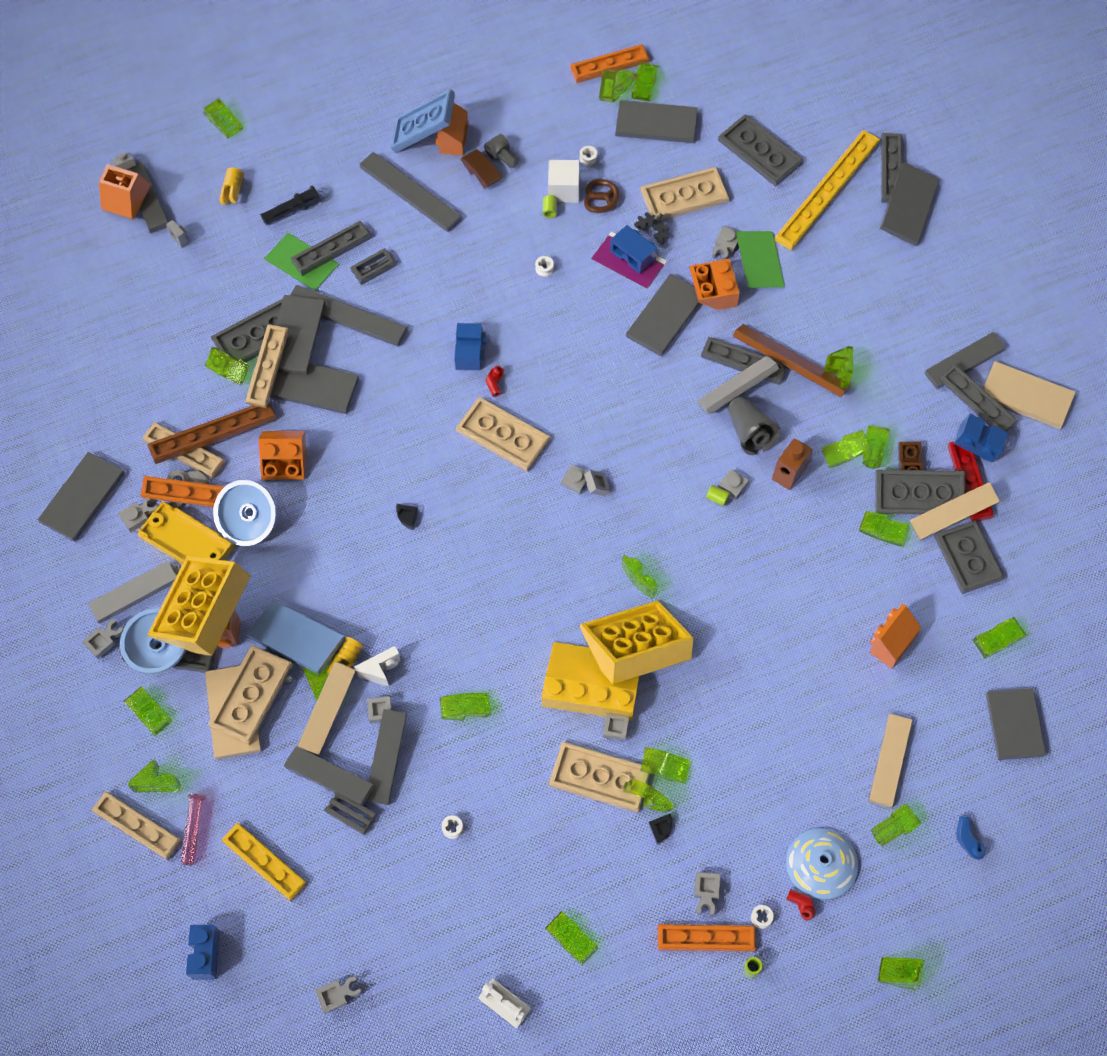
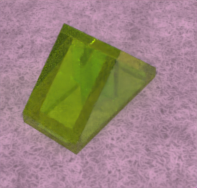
[878,957,925,991]

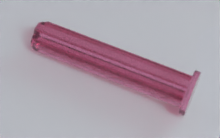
[181,794,206,866]

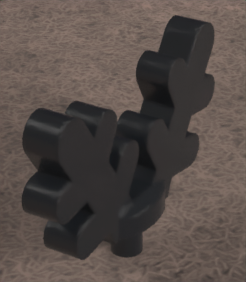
[634,212,670,245]

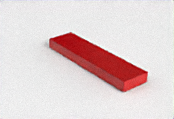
[947,442,994,522]

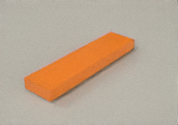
[570,44,649,83]
[141,476,224,507]
[658,924,755,952]

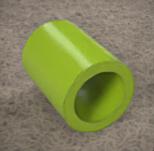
[543,195,557,218]
[706,485,730,507]
[743,957,762,978]

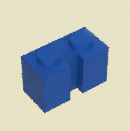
[610,225,657,274]
[454,323,487,370]
[954,414,1008,462]
[186,925,220,980]

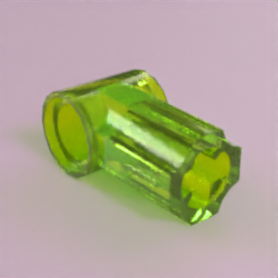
[862,424,890,469]
[871,803,922,847]

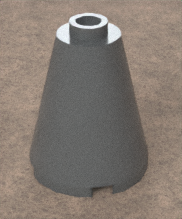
[728,397,781,455]

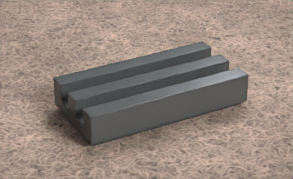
[350,248,396,285]
[324,793,377,835]

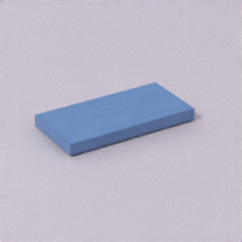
[391,89,455,152]
[247,600,345,675]

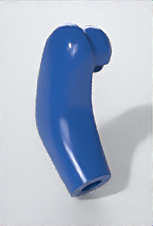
[956,816,986,860]

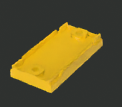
[138,501,235,564]

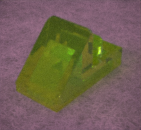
[599,70,637,103]
[824,346,853,388]
[128,759,181,793]

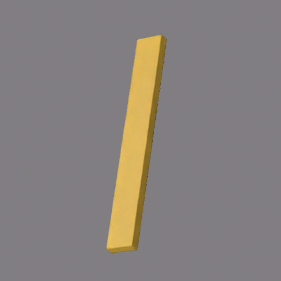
[775,130,880,251]

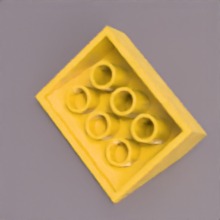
[147,556,251,656]
[580,600,694,684]
[541,642,639,721]

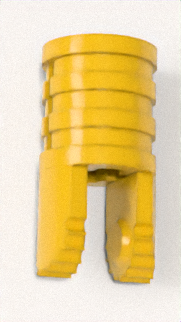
[219,168,244,205]
[326,637,364,673]

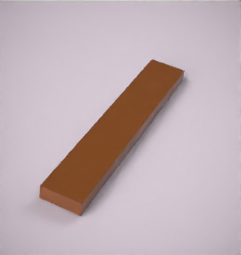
[733,324,852,397]
[147,403,276,464]

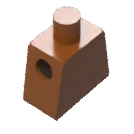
[771,438,813,490]

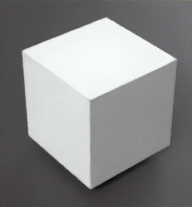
[548,160,579,203]

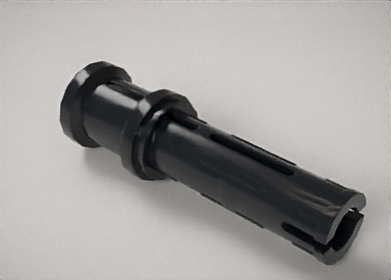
[260,185,321,226]

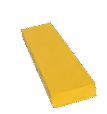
[221,822,307,902]

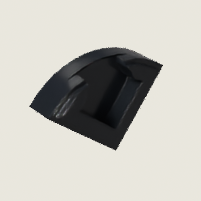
[396,504,418,530]
[648,814,672,845]

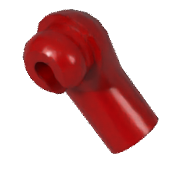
[485,366,504,397]
[786,888,816,921]

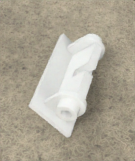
[478,978,532,1029]

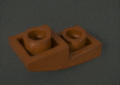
[460,149,502,189]
[898,442,923,470]

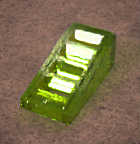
[203,98,243,139]

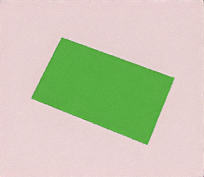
[736,231,785,288]
[264,233,339,291]

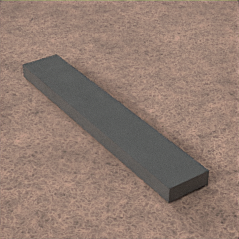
[360,152,461,232]
[290,285,407,347]

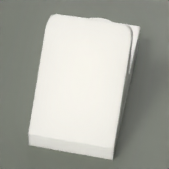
[354,646,401,686]

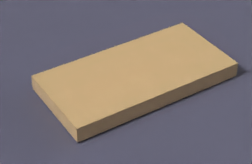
[640,167,729,222]
[983,361,1075,429]
[456,396,550,472]
[208,645,293,745]
[205,666,261,760]
[549,741,651,813]

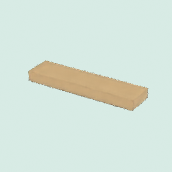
[245,324,289,408]
[142,422,225,479]
[909,482,1000,540]
[298,661,356,755]
[868,714,912,808]
[91,791,182,861]

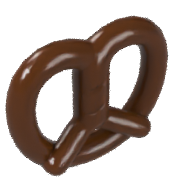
[584,179,619,213]

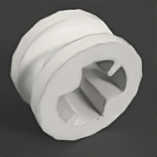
[580,146,597,166]
[535,256,554,277]
[442,815,463,839]
[751,905,773,929]

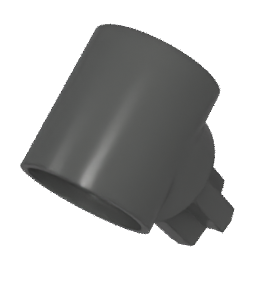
[484,133,519,168]

